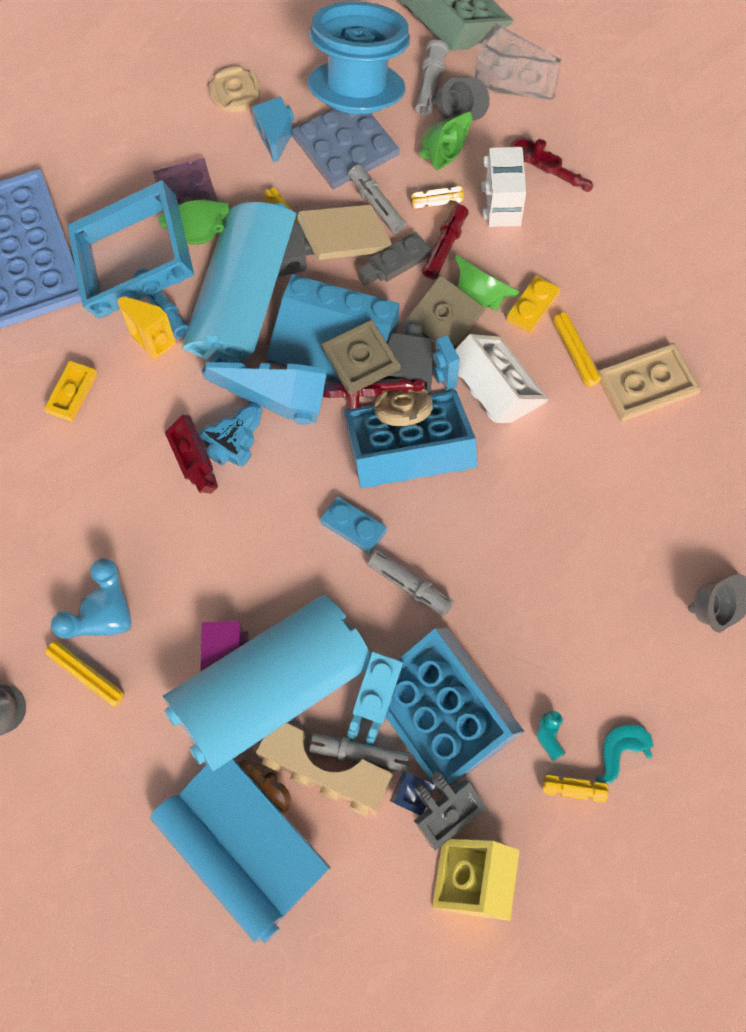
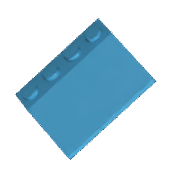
[266,274,399,381]
[344,390,477,488]
[386,628,524,793]

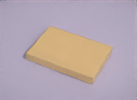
[297,205,392,260]
[598,343,701,422]

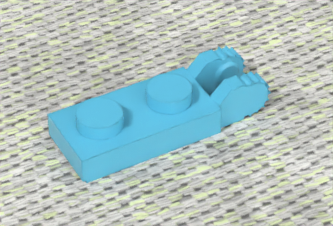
[347,651,404,746]

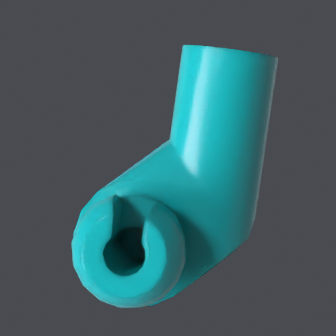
[536,710,566,762]

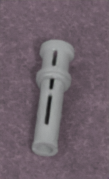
[415,40,449,115]

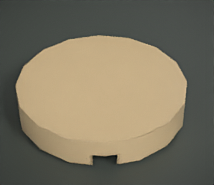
[209,66,261,112]
[374,389,433,426]

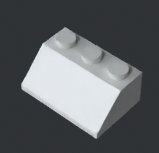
[455,334,549,423]

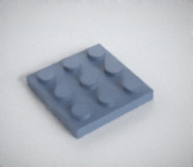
[292,108,399,189]

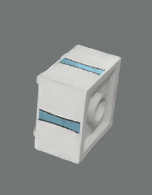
[481,147,526,227]

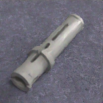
[348,164,406,234]
[368,550,454,617]
[309,732,409,772]

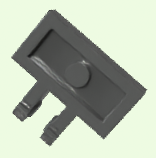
[414,771,487,850]

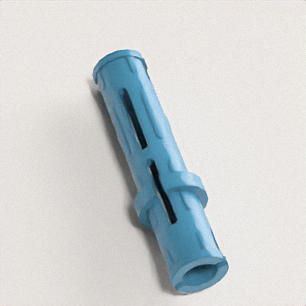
[133,268,188,339]

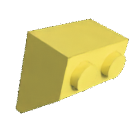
[432,839,520,920]

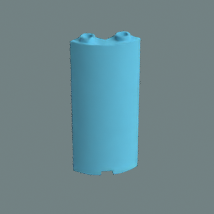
[181,202,297,362]
[163,594,371,771]

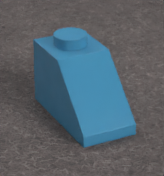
[252,97,295,162]

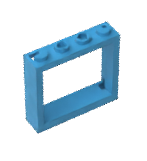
[67,180,194,319]

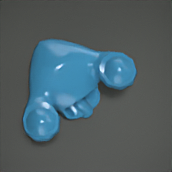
[51,558,132,639]

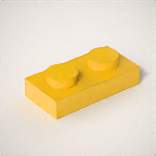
[507,275,560,334]
[44,361,98,422]

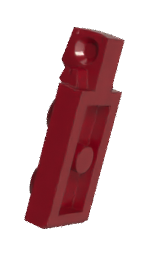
[165,415,218,494]

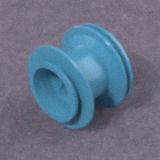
[307,1,410,114]

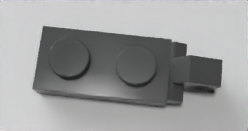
[358,231,432,286]

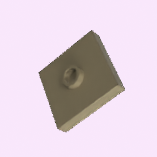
[406,275,485,349]
[321,319,401,395]

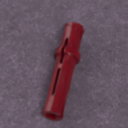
[422,204,469,280]

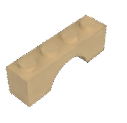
[256,723,393,817]

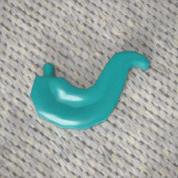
[595,724,654,784]

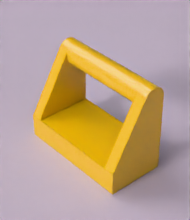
[118,297,176,360]

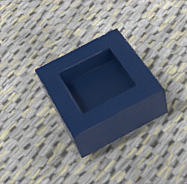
[389,770,435,815]

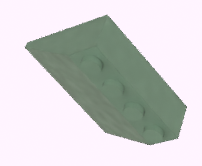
[399,0,514,51]

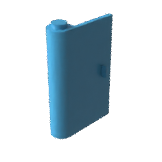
[150,758,331,943]

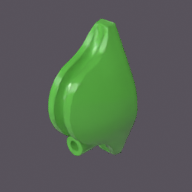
[420,111,473,171]
[158,200,229,245]
[455,255,520,311]

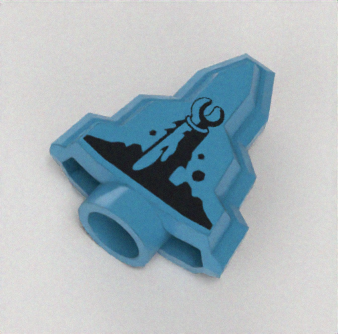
[198,403,263,467]

